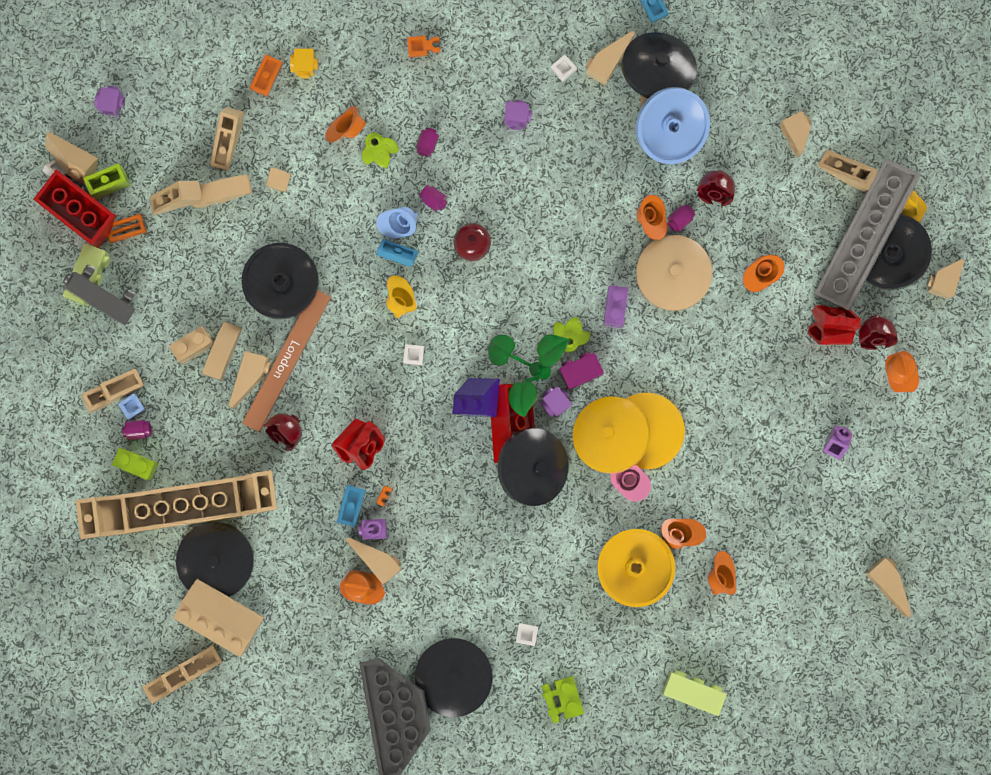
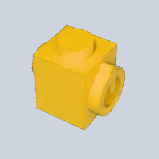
[290,48,318,79]

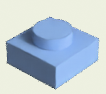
[118,393,146,420]

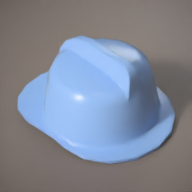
[376,207,418,239]

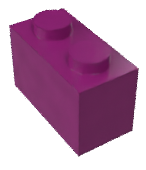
[559,352,604,390]

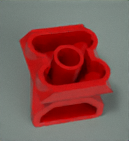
[807,305,861,345]
[331,418,385,470]

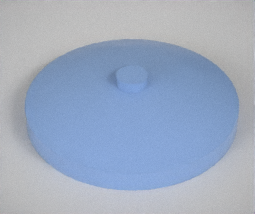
[636,87,710,164]

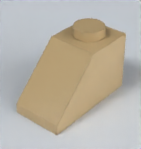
[779,111,811,158]
[926,259,965,299]

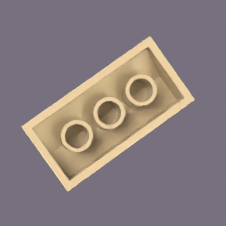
[173,579,264,657]

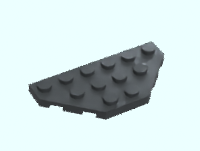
[359,659,431,775]

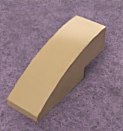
[192,174,253,208]
[202,322,242,381]
[81,369,144,414]

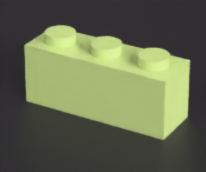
[63,243,110,307]
[662,670,727,716]

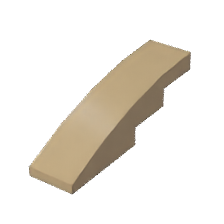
[142,645,222,704]

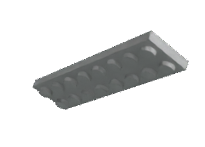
[814,158,921,311]

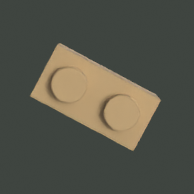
[169,326,214,364]

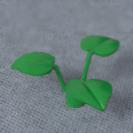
[488,334,569,417]

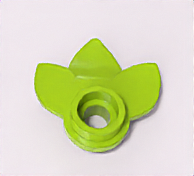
[361,132,399,168]
[553,317,591,353]

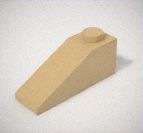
[585,31,635,85]
[210,107,245,171]
[45,132,98,184]
[817,150,878,193]
[150,181,202,215]
[229,351,271,409]
[346,537,401,585]
[865,558,911,617]

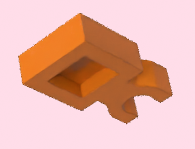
[407,36,441,58]

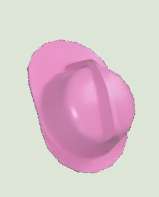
[610,465,651,502]

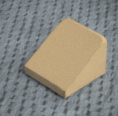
[266,167,291,192]

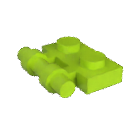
[541,676,584,723]

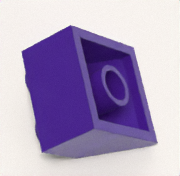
[452,378,500,417]

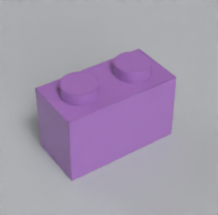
[603,285,628,328]

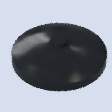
[621,32,697,98]
[866,214,932,290]
[242,243,319,319]
[497,428,569,506]
[176,522,254,597]
[415,638,493,717]

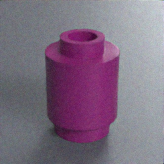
[416,127,439,157]
[419,185,448,212]
[667,204,695,232]
[122,420,152,441]

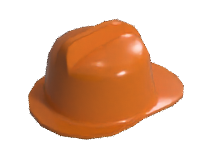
[325,106,366,142]
[636,195,667,240]
[743,255,785,292]
[885,351,919,392]
[661,519,706,549]
[707,551,737,595]
[340,570,385,604]

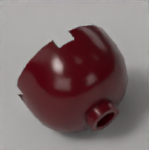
[697,170,736,206]
[453,223,491,262]
[858,315,898,350]
[263,413,302,451]

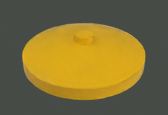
[626,393,685,470]
[573,396,650,474]
[597,529,675,607]

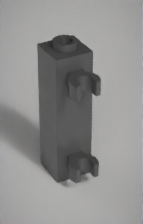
[62,265,136,325]

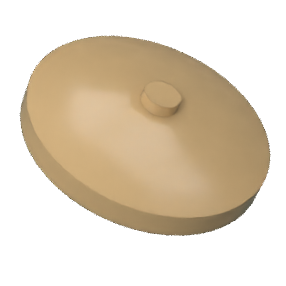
[636,235,712,311]

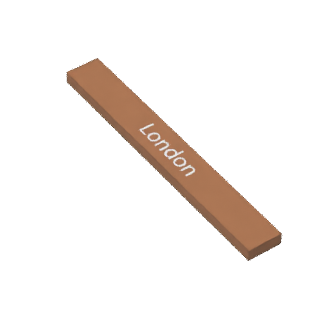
[242,291,331,432]

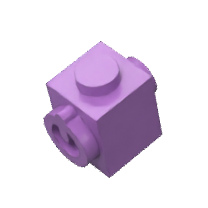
[94,86,125,117]
[504,100,532,130]
[540,386,572,418]
[823,425,853,460]
[358,519,387,540]

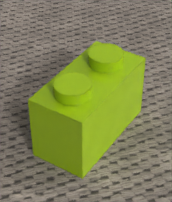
[83,163,130,200]
[112,447,159,481]

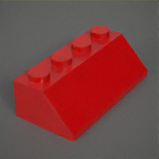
[33,169,116,248]
[491,384,535,463]

